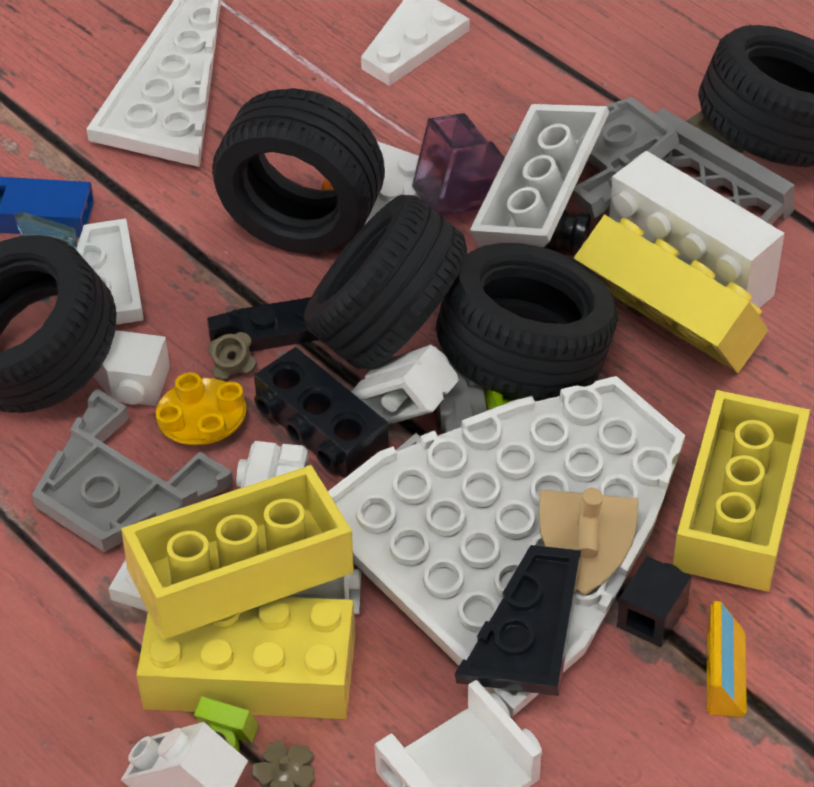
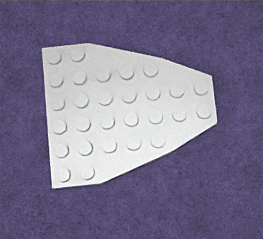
[328,376,685,717]

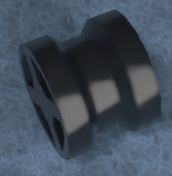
[548,209,591,254]

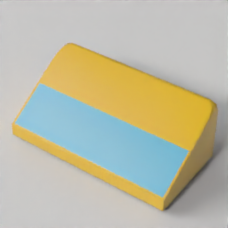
[706,601,747,717]

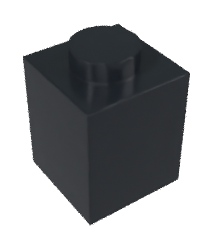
[617,556,692,648]

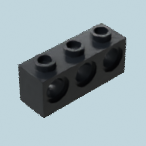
[254,347,389,478]

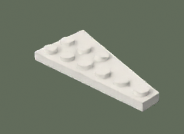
[87,0,221,167]

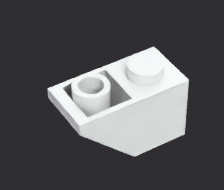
[121,722,248,787]

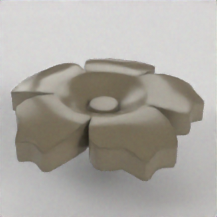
[252,740,315,787]

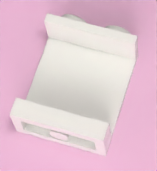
[374,680,542,787]

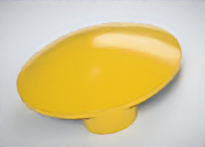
[155,372,247,445]

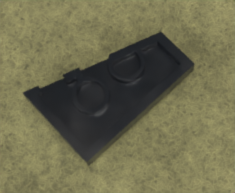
[455,545,582,696]

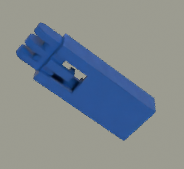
[0,177,94,238]

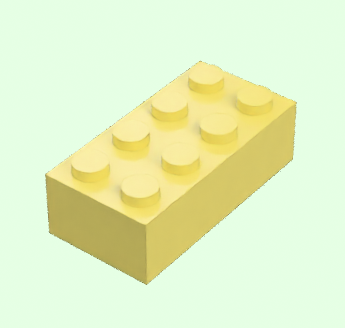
[574,214,769,374]
[673,390,810,592]
[121,465,354,640]
[136,597,355,720]

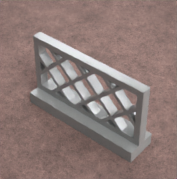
[656,108,795,225]

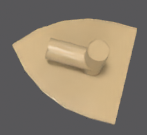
[539,488,638,597]

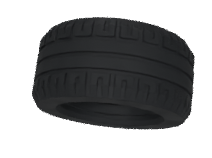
[698,25,814,167]
[212,88,385,254]
[304,194,467,369]
[0,235,117,413]
[436,243,618,401]

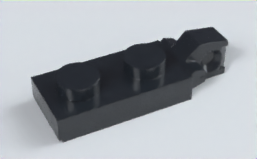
[207,297,320,352]

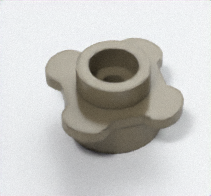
[208,332,257,381]

